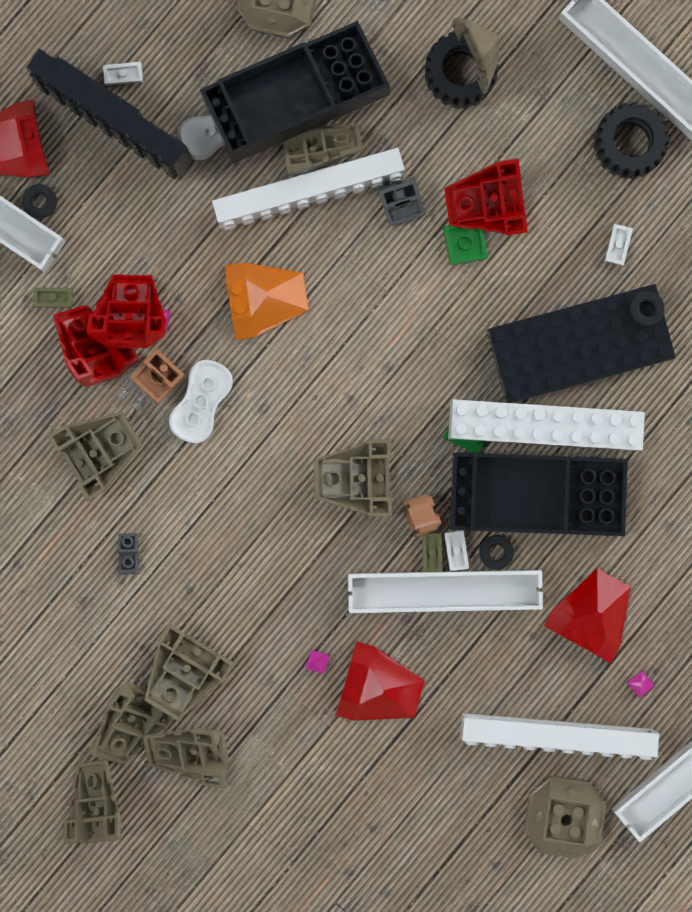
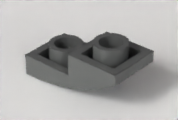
[118,533,139,575]

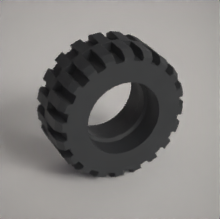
[424,31,499,108]
[593,102,670,179]

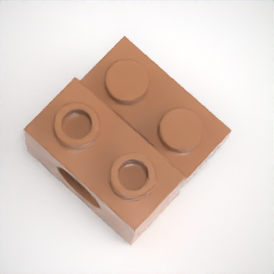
[130,348,185,405]

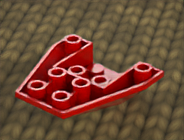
[0,99,50,178]

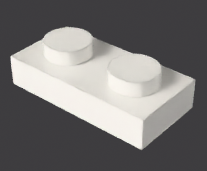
[103,62,143,86]
[604,224,633,266]
[444,530,469,571]

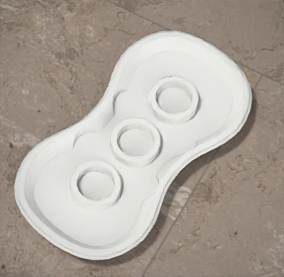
[177,115,224,160]
[169,360,233,443]

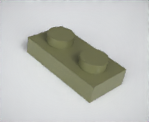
[33,287,73,308]
[422,533,442,572]

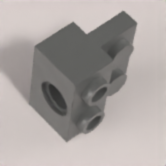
[378,176,426,226]

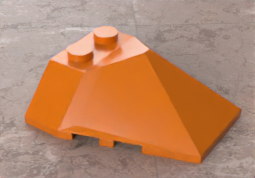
[225,262,309,341]

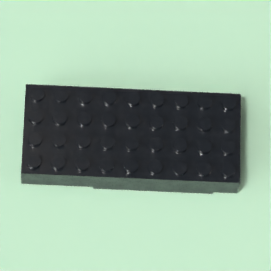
[200,21,390,164]
[26,48,194,180]
[486,284,676,403]
[449,452,628,536]

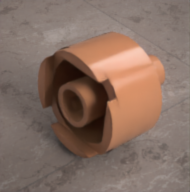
[402,494,441,538]

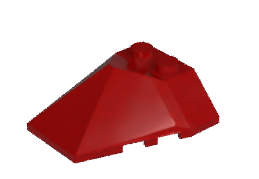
[444,158,528,235]
[87,274,166,348]
[53,305,140,387]
[543,568,631,663]
[335,641,425,721]

